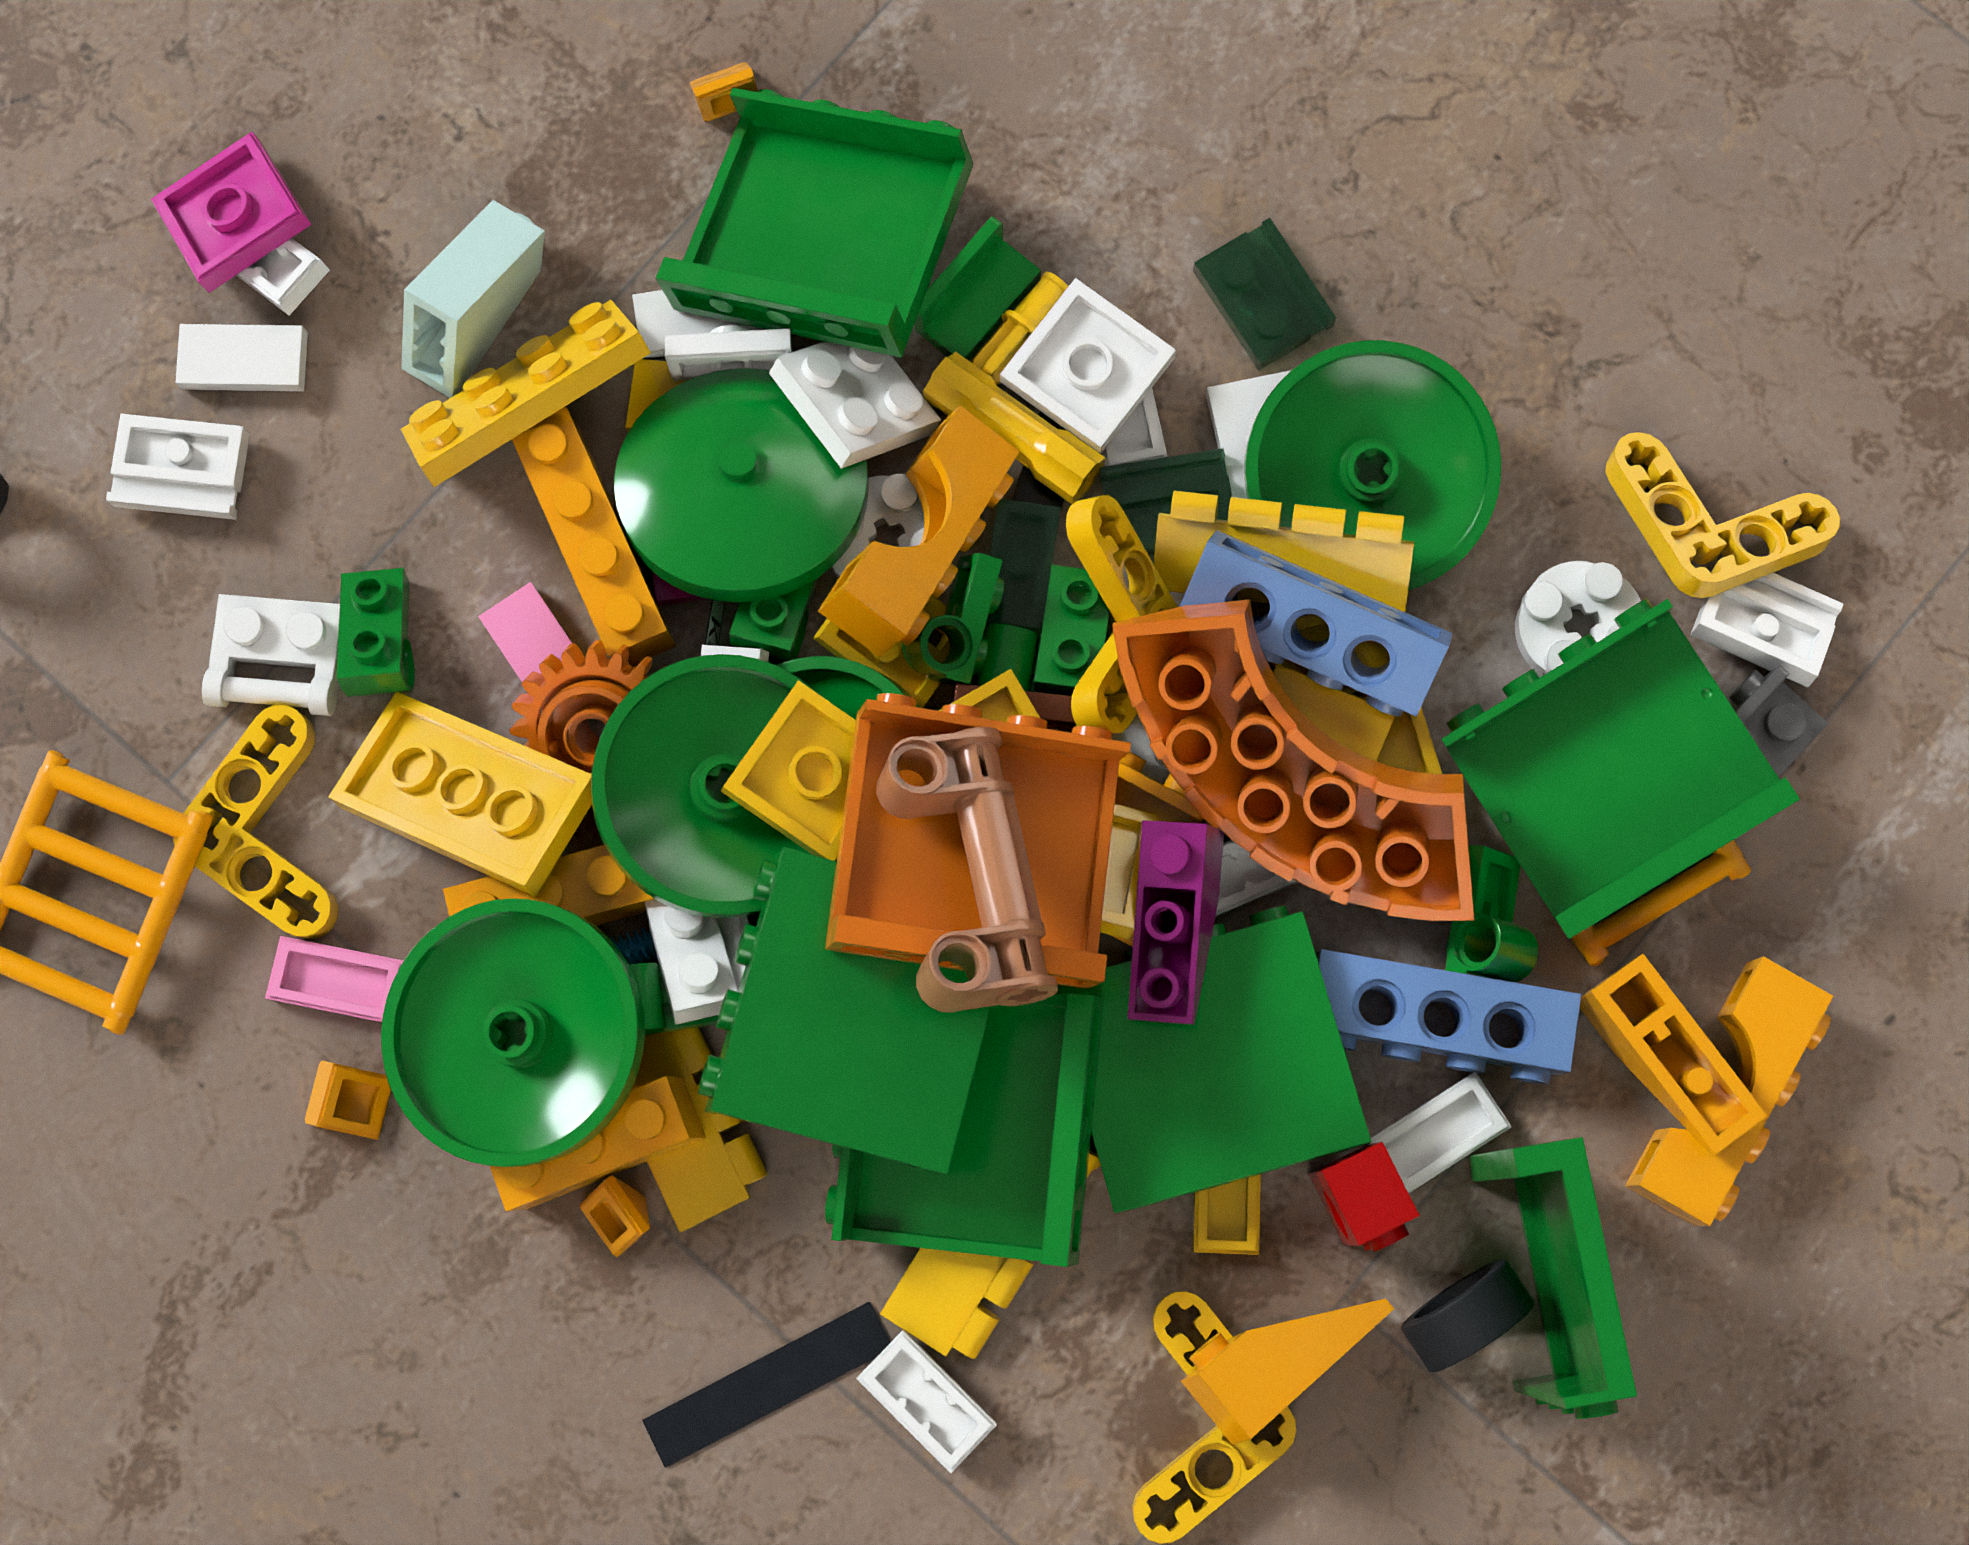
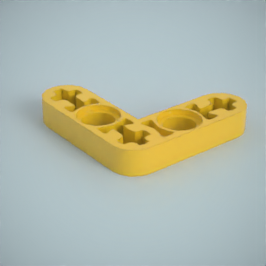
[1605,432,1840,598]
[1066,495,1178,734]
[173,705,339,940]
[1132,1291,1296,1544]

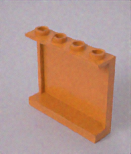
[825,693,1131,989]

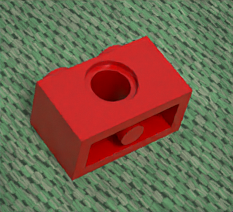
[1308,1142,1420,1252]

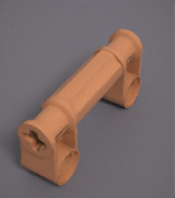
[876,727,1058,1013]

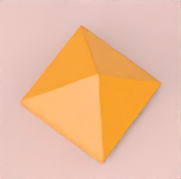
[579,1175,650,1258]

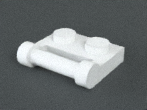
[202,594,340,716]

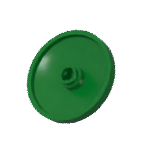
[1244,340,1501,590]
[614,368,869,602]
[591,654,814,918]
[381,898,645,1167]

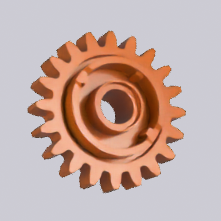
[509,640,653,774]

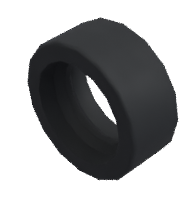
[1401,1259,1534,1372]

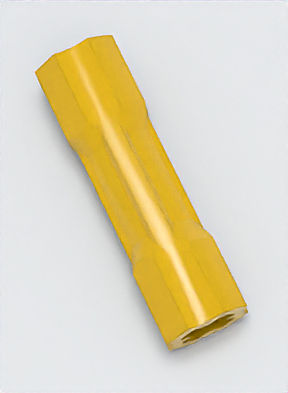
[923,351,1105,504]

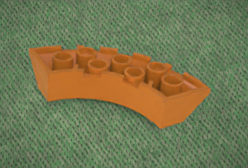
[1112,600,1474,921]

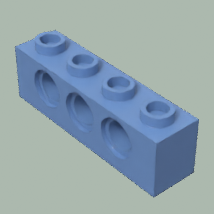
[1180,530,1453,716]
[1316,949,1581,1085]

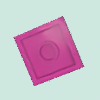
[151,131,312,293]

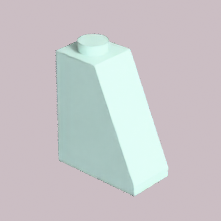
[402,200,545,398]

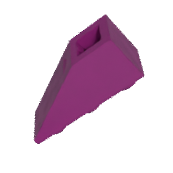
[1127,820,1224,1025]

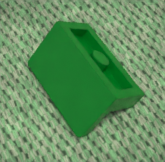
[914,216,1041,361]

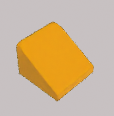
[690,62,758,122]
[305,1060,391,1140]

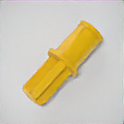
[972,271,1069,385]

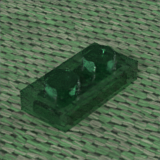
[986,499,1060,634]

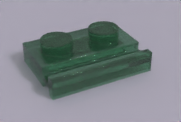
[1193,218,1336,371]
[1099,448,1232,555]

